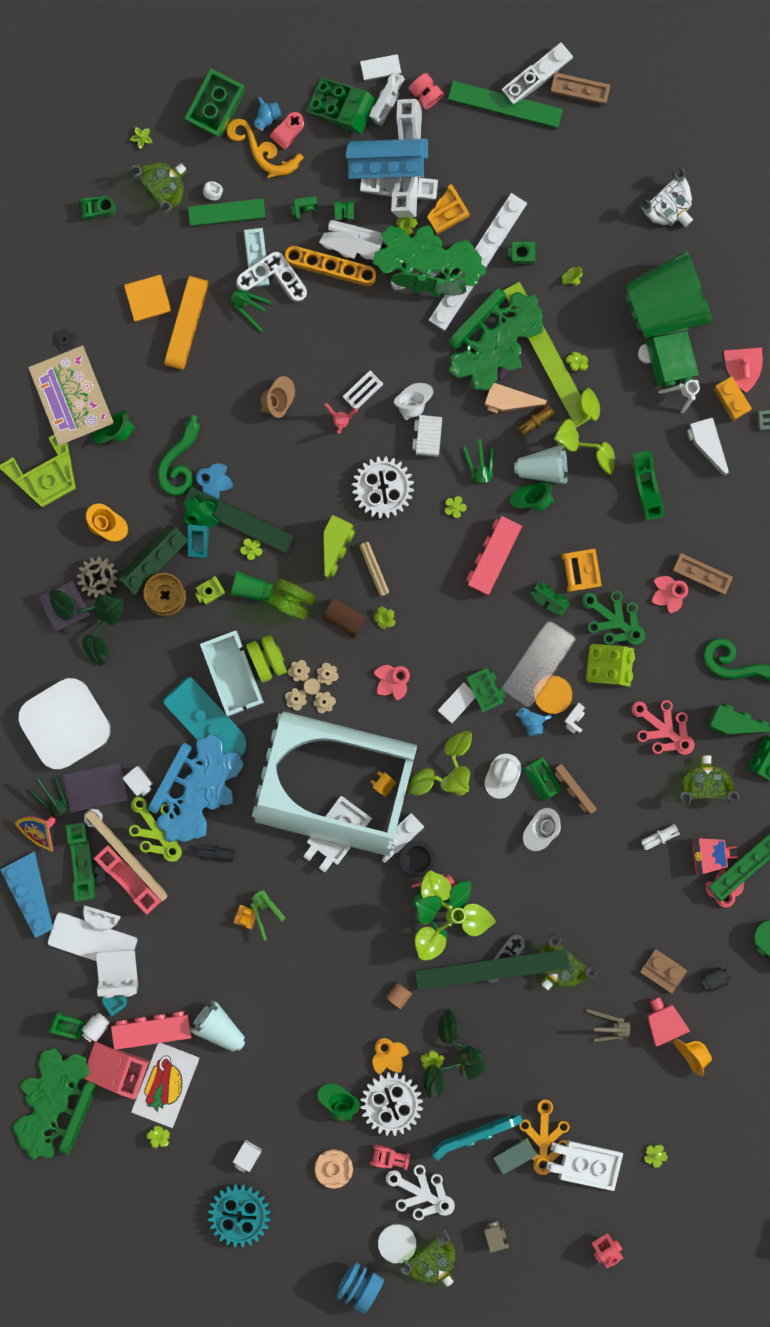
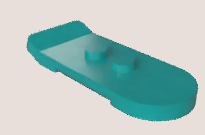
[162,676,246,758]
[431,1113,523,1161]

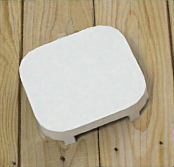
[19,678,111,769]

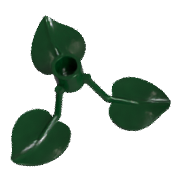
[49,590,123,665]
[423,1009,487,1098]

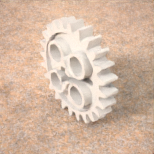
[352,456,414,519]
[361,1072,423,1136]

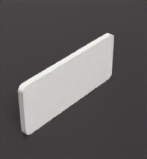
[48,913,137,961]

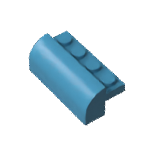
[346,138,428,179]

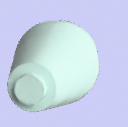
[514,445,568,484]
[190,1001,245,1052]

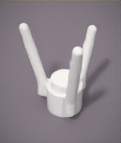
[658,380,700,414]

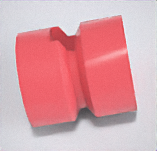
[408,73,444,110]

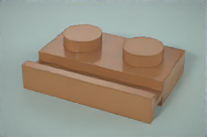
[640,949,688,993]

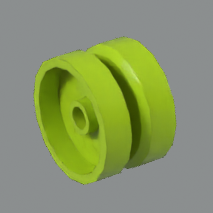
[246,634,287,683]

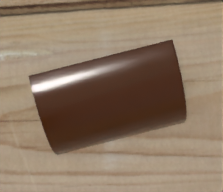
[322,598,367,638]

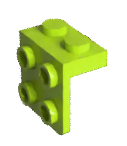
[586,644,635,687]

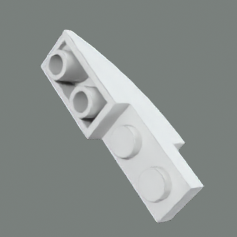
[502,42,573,105]
[319,231,383,260]

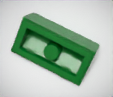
[523,757,562,801]

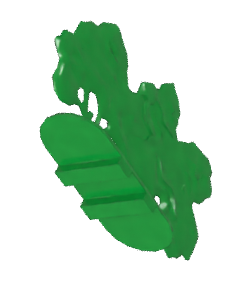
[373,225,487,297]

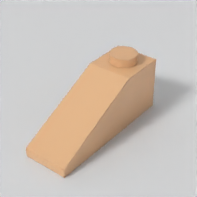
[484,383,547,414]

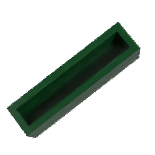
[116,524,189,595]

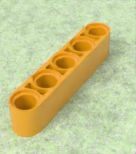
[285,246,376,286]
[165,276,208,370]

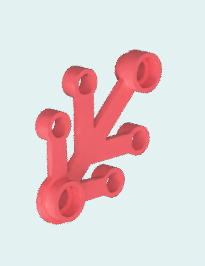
[631,700,694,755]

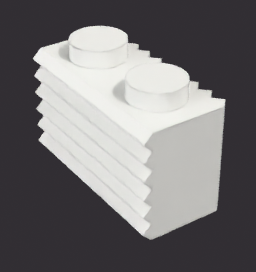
[412,415,442,457]

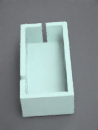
[200,631,264,717]

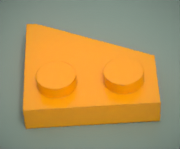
[427,184,470,235]

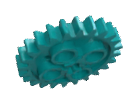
[208,1183,271,1248]

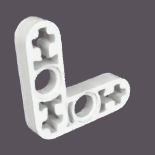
[236,252,307,302]

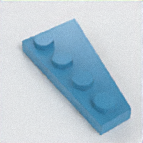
[1,852,54,938]

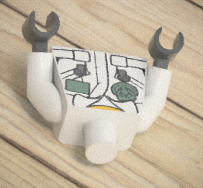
[637,167,693,227]

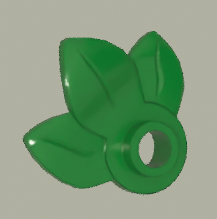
[184,497,219,528]

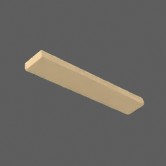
[85,809,167,901]

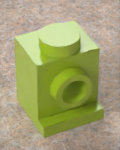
[195,576,226,605]

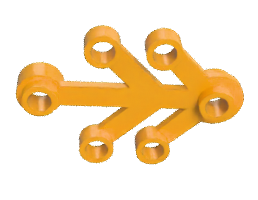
[519,1099,570,1175]

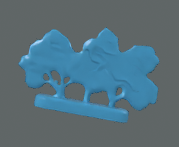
[148,734,243,842]

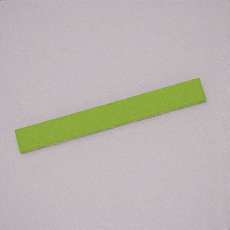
[503,282,586,424]

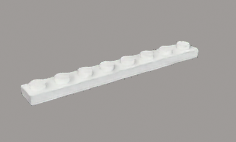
[429,193,527,331]

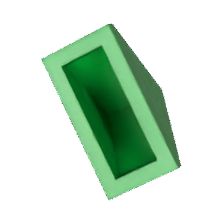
[48,1011,86,1040]

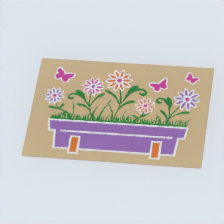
[28,345,114,445]

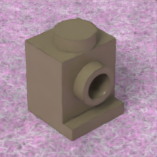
[484,1220,509,1253]

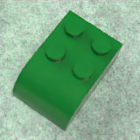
[184,69,246,137]

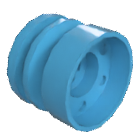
[336,1262,384,1315]

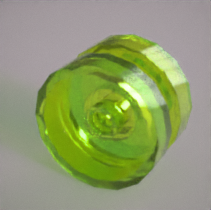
[267,578,316,621]

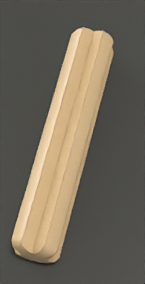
[360,542,389,596]

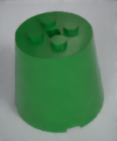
[625,251,714,339]

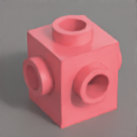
[592,1233,623,1268]

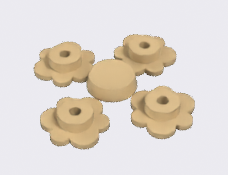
[285,660,339,713]

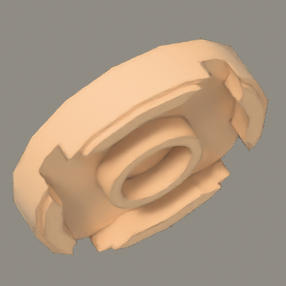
[314,1149,353,1189]

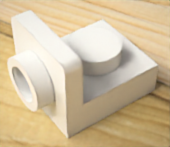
[564,703,585,733]

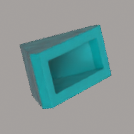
[188,525,209,558]

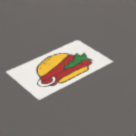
[132,1043,199,1128]

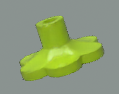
[562,266,583,286]

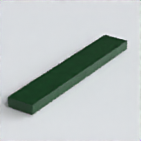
[183,486,295,553]

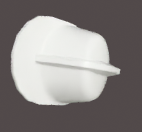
[394,383,433,420]
[485,754,521,799]
[523,808,561,851]

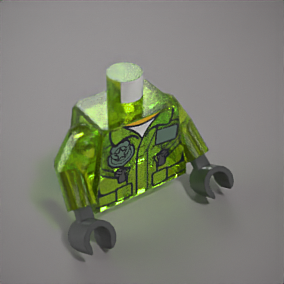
[128,162,188,216]
[679,756,739,805]
[540,933,599,991]
[398,1230,456,1287]

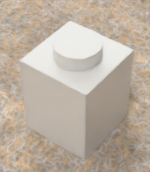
[123,766,153,796]
[233,1140,262,1172]

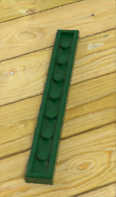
[415,949,571,990]

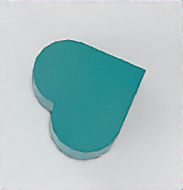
[102,995,127,1017]

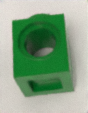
[508,242,535,264]

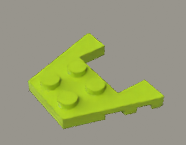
[0,435,76,507]

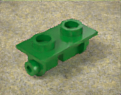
[530,582,570,616]

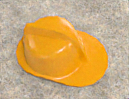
[86,503,128,542]
[673,1038,712,1076]

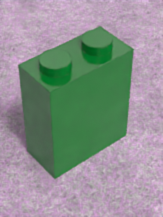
[646,331,699,388]

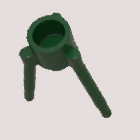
[28,777,68,817]

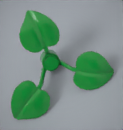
[413,880,472,941]

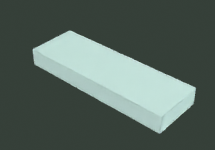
[244,228,270,287]

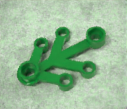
[582,591,645,645]

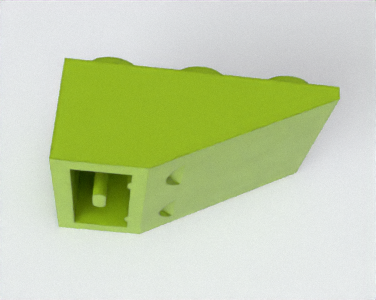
[324,515,355,579]

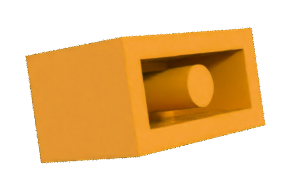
[713,376,752,421]

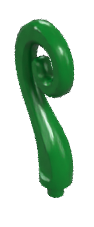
[157,415,200,496]
[703,638,770,682]

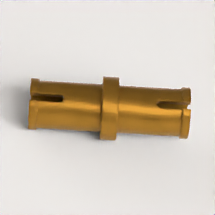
[517,405,555,437]

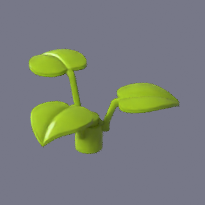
[554,387,615,475]
[407,731,472,796]
[415,871,496,960]

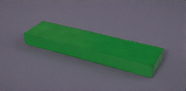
[188,198,266,227]

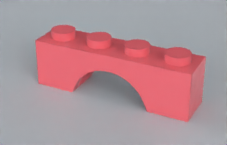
[94,845,162,915]

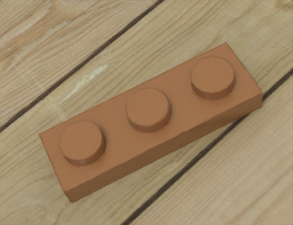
[550,72,610,105]
[672,553,733,595]
[554,764,597,814]

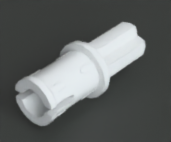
[641,824,680,850]

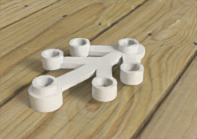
[386,1164,455,1220]

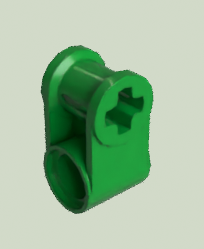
[78,196,116,220]

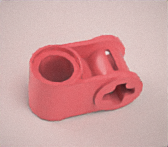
[270,112,304,150]

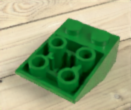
[306,77,377,134]
[706,703,770,735]

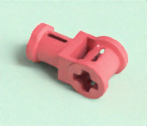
[370,1145,410,1170]

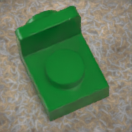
[291,196,318,222]

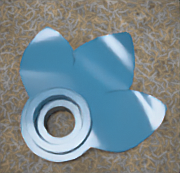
[196,463,233,499]

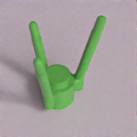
[250,890,285,941]

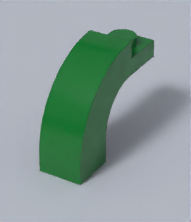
[632,450,665,521]

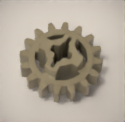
[77,557,118,598]

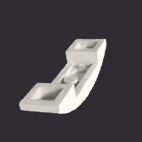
[360,178,438,200]

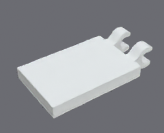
[303,796,372,872]
[546,1140,623,1191]

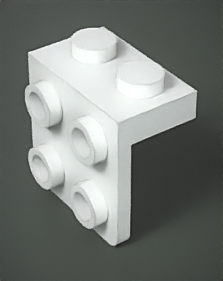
[96,949,138,998]

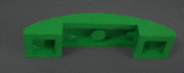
[66,822,95,902]

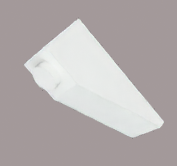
[687,418,729,476]

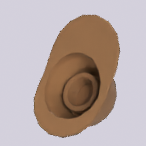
[260,376,295,418]

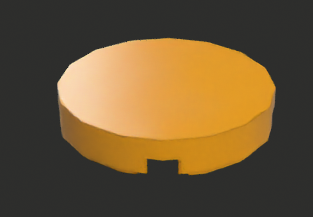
[534,676,572,714]

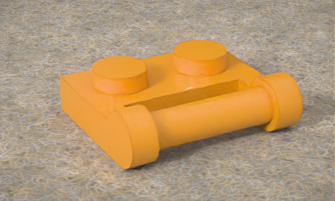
[561,549,602,592]

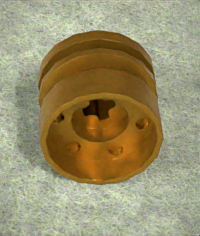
[144,573,186,617]

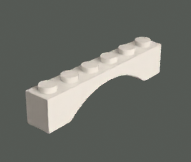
[391,99,422,218]

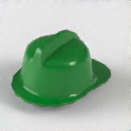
[93,411,135,444]
[510,481,554,512]
[317,1084,360,1122]

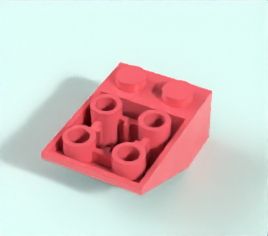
[83,1042,150,1100]

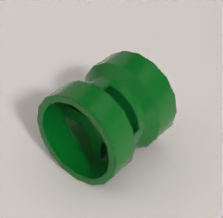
[334,201,354,220]

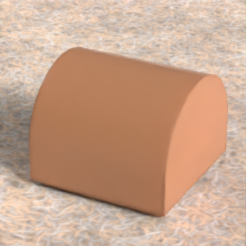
[386,982,413,1009]

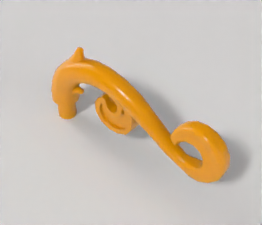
[226,119,304,178]

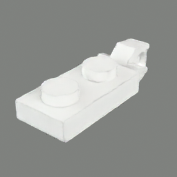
[369,72,405,126]

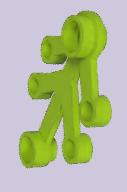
[128,797,182,862]

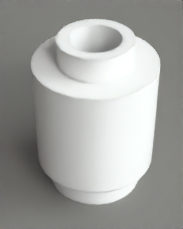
[81,1013,110,1042]

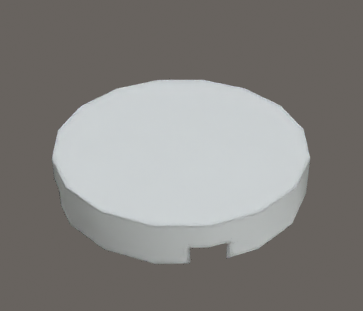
[378,1224,416,1263]

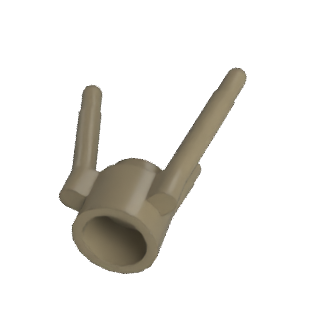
[586,1009,630,1042]

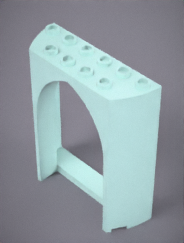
[252,711,417,856]

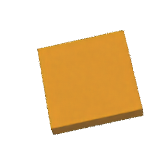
[124,275,171,322]

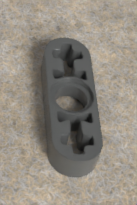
[487,934,525,983]

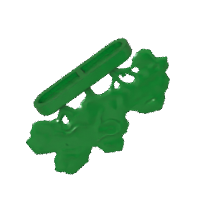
[448,288,543,390]
[12,1048,97,1161]

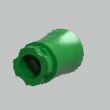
[230,570,273,602]

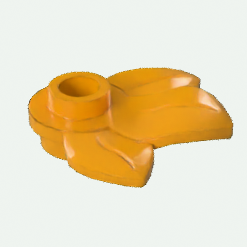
[372,1038,409,1074]

